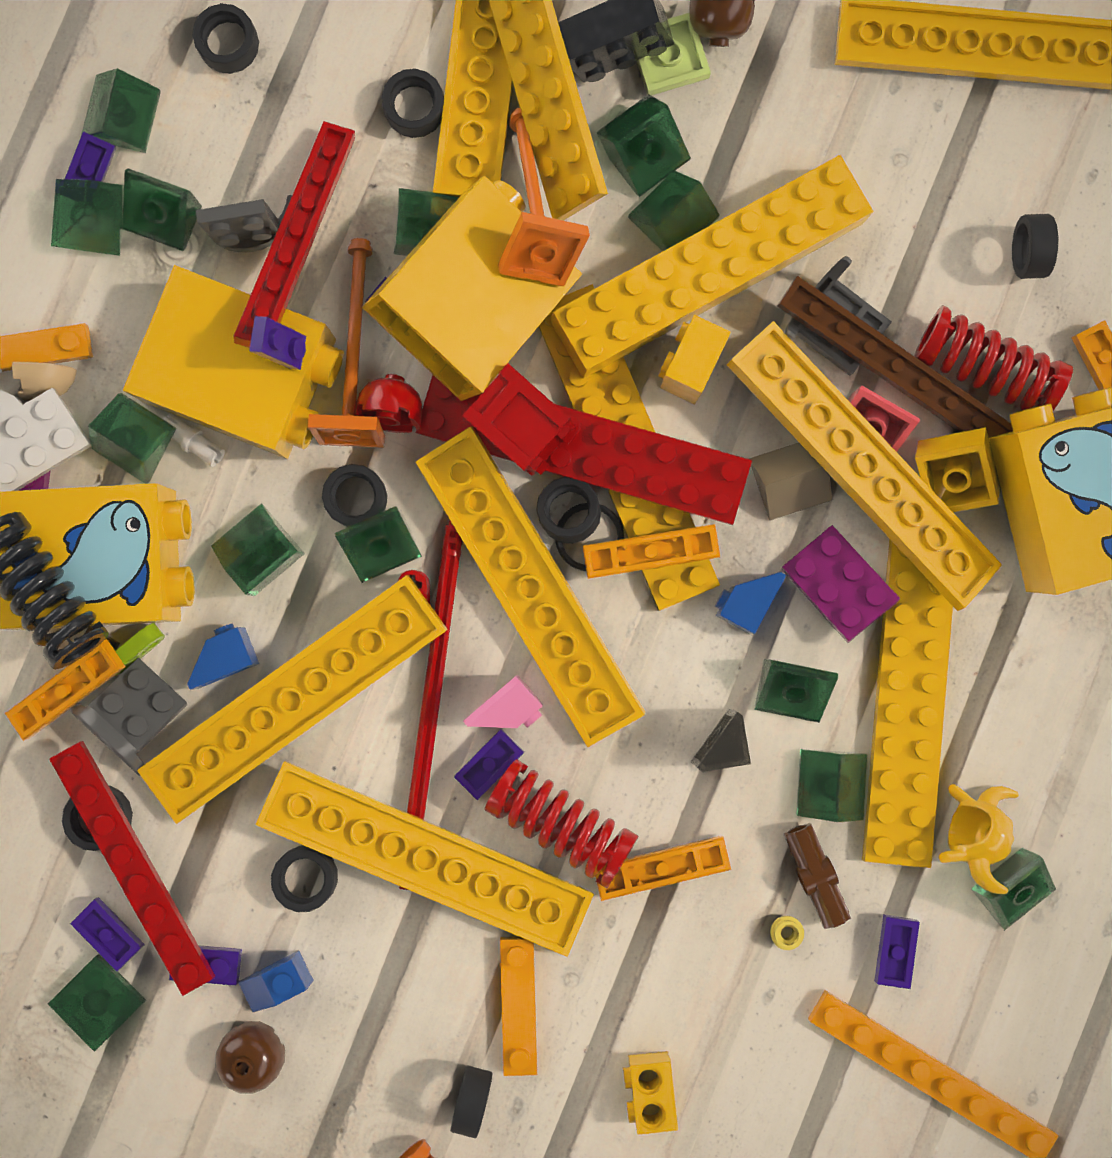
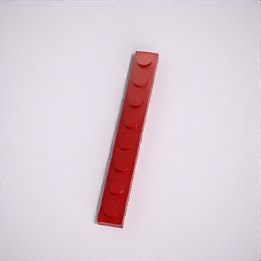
[233,121,355,348]
[49,741,215,996]

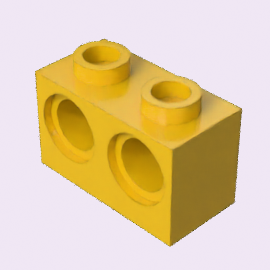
[623,1051,678,1135]

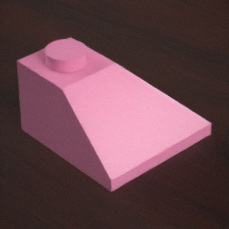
[463,675,543,728]

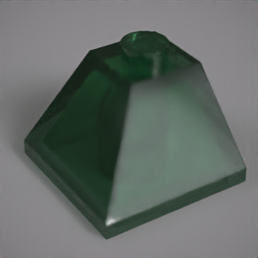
[51,179,125,256]

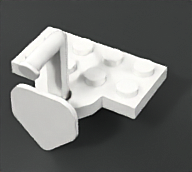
[0,369,92,492]

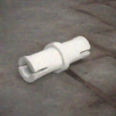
[159,413,225,467]

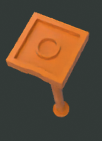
[498,108,590,287]
[308,238,385,448]

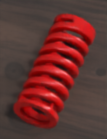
[914,305,1073,411]
[484,759,639,889]

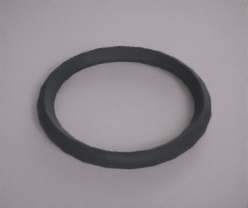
[555,503,624,571]

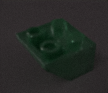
[393,188,459,256]
[211,503,305,596]

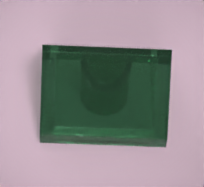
[81,68,161,153]
[122,168,202,251]
[628,170,720,251]
[88,393,177,484]
[335,506,422,583]
[755,659,838,723]
[796,749,867,822]
[971,848,1056,931]

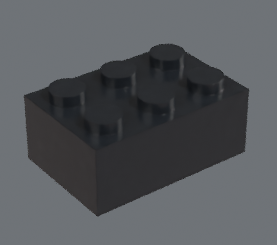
[558,0,674,83]

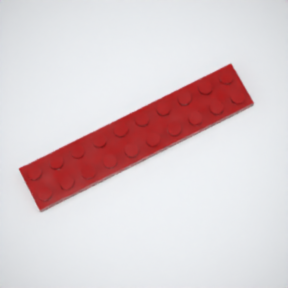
[415,374,752,526]

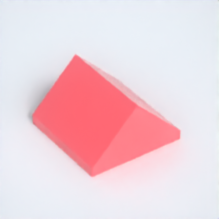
[848,385,920,452]

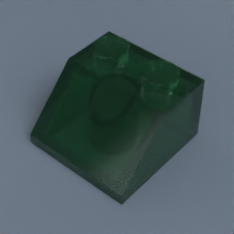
[596,94,691,197]

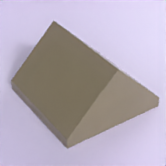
[749,442,832,521]

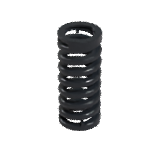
[0,512,109,670]

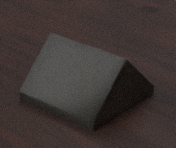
[691,708,751,772]

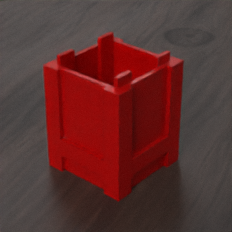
[462,363,577,476]

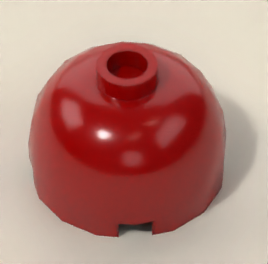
[354,374,422,433]

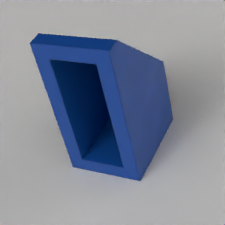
[715,572,786,634]
[187,624,259,690]
[238,951,314,1012]

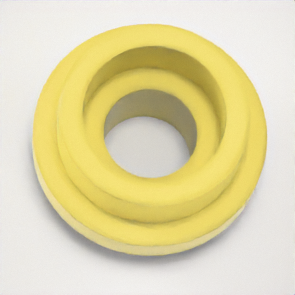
[770,916,804,950]

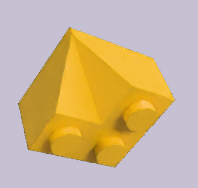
[658,314,731,405]
[915,427,1000,512]

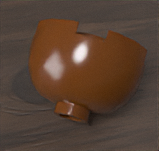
[689,0,755,47]
[215,1021,285,1094]

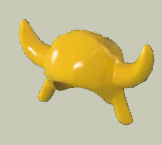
[938,784,1019,894]

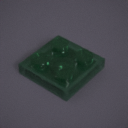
[48,954,146,1052]

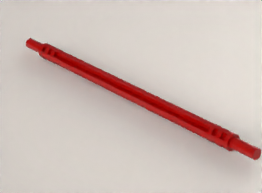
[399,519,463,890]

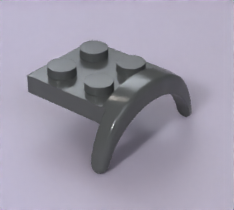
[196,195,292,252]
[785,256,892,376]
[71,658,187,776]

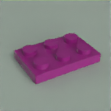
[782,525,900,643]

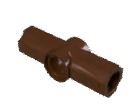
[784,823,851,929]

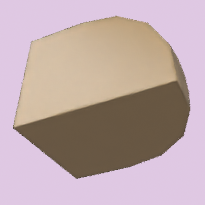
[12,362,77,401]

